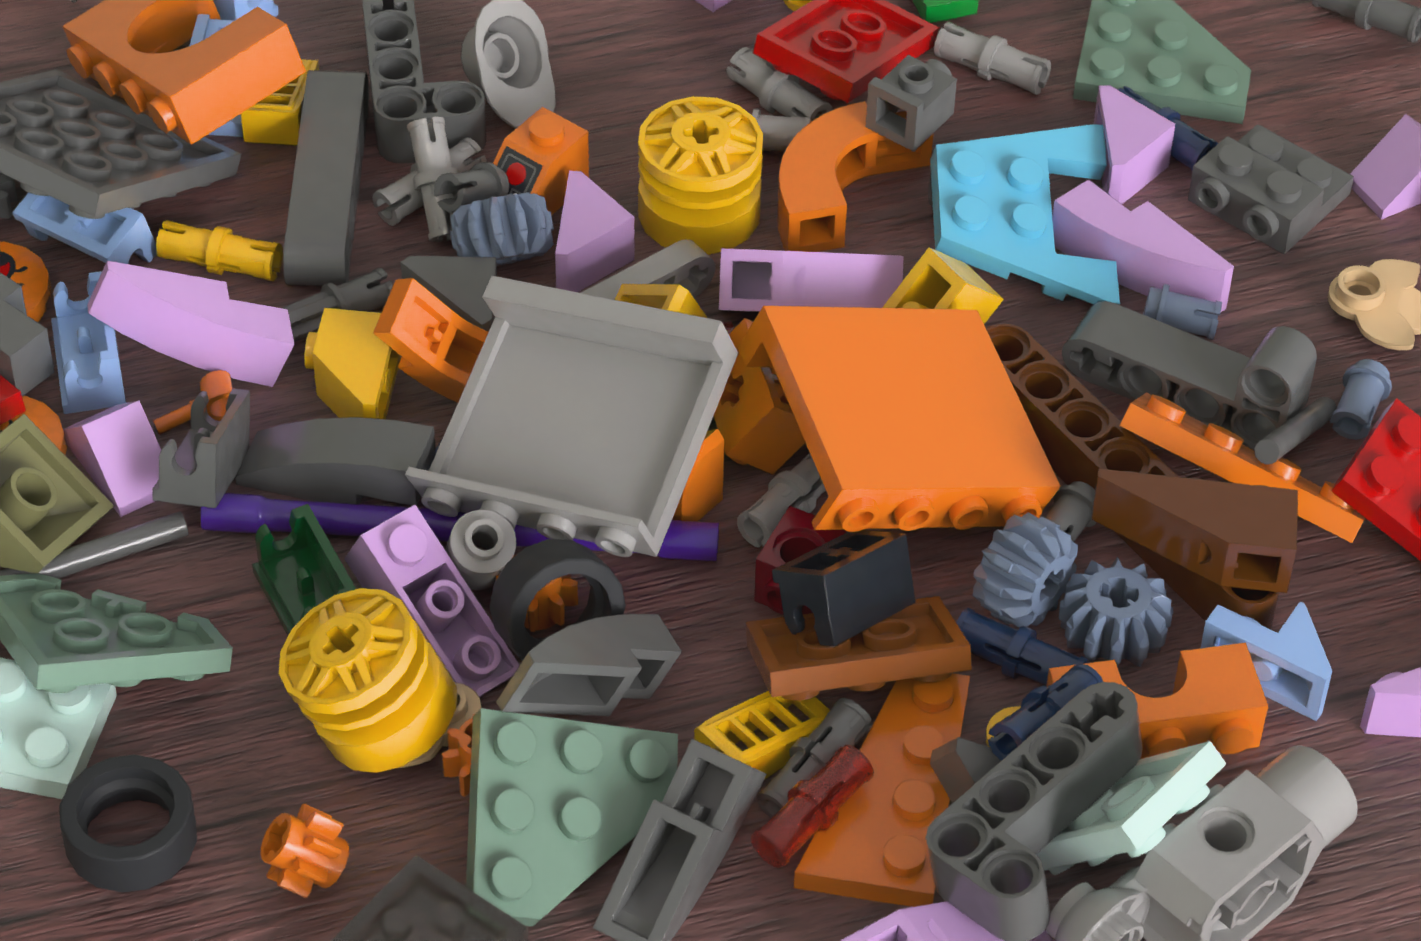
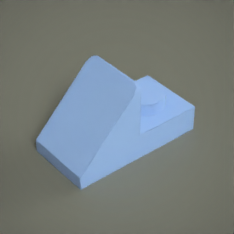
[1200,601,1332,721]

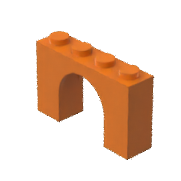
[62,0,306,145]

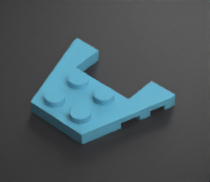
[930,124,1120,305]

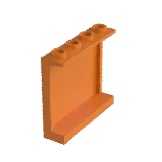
[738,305,1061,532]

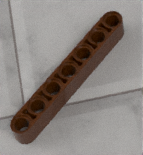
[986,324,1279,630]

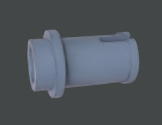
[1143,284,1222,340]
[1330,359,1392,440]

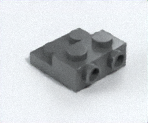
[1188,124,1354,254]

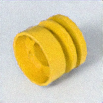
[638,96,763,255]
[279,588,457,773]

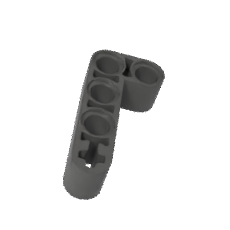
[362,0,486,164]
[1062,301,1317,450]
[926,682,1143,941]

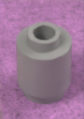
[445,510,516,590]

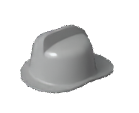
[461,0,556,128]

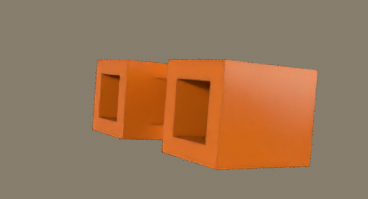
[1047,643,1268,759]

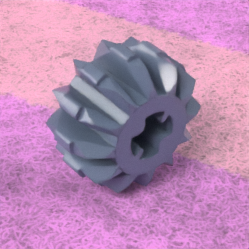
[450,192,554,266]
[973,512,1078,628]
[1058,556,1173,667]

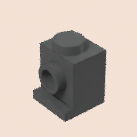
[866,55,957,152]

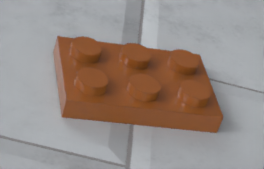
[745,596,972,701]

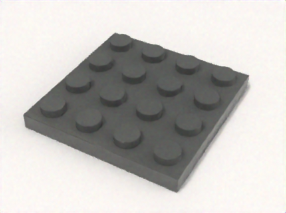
[0,69,241,219]

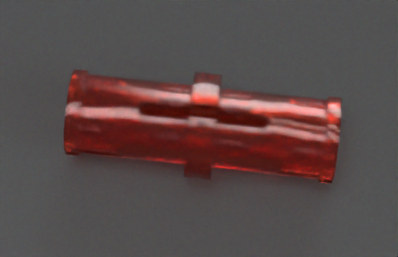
[751,745,874,868]

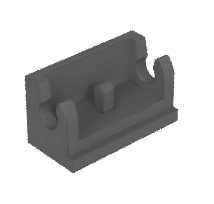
[152,388,250,508]

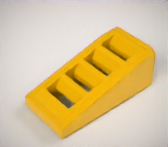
[241,59,319,145]
[694,691,830,780]

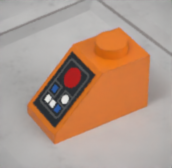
[493,107,589,216]

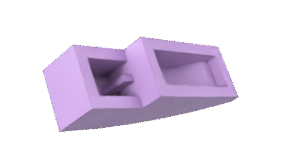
[1052,179,1234,312]
[87,261,294,387]

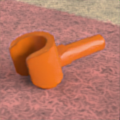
[153,370,233,435]

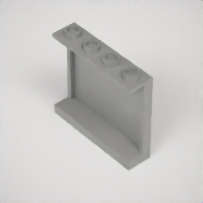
[405,276,738,557]

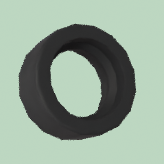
[490,539,626,661]
[59,755,197,893]

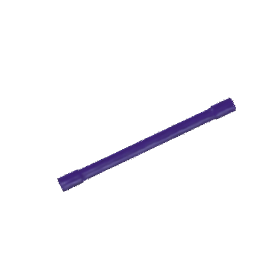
[201,493,719,561]

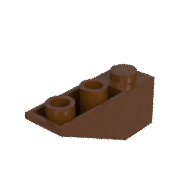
[1092,469,1298,593]

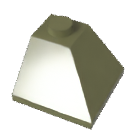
[0,414,114,574]

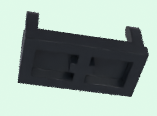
[772,530,916,646]

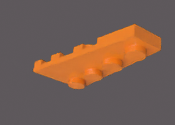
[1119,392,1365,543]
[794,673,970,907]

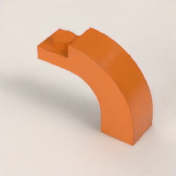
[777,101,934,252]
[373,278,488,403]

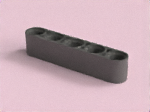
[284,70,369,286]

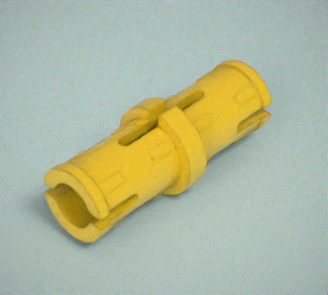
[156,220,283,281]

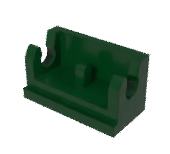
[252,504,356,635]

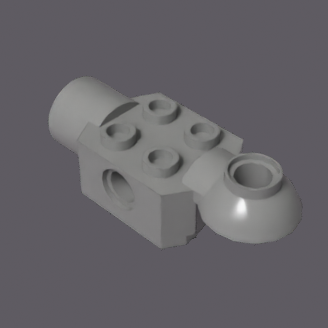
[1046,745,1358,941]

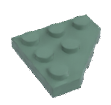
[1073,0,1251,124]
[0,573,233,693]
[465,708,678,926]

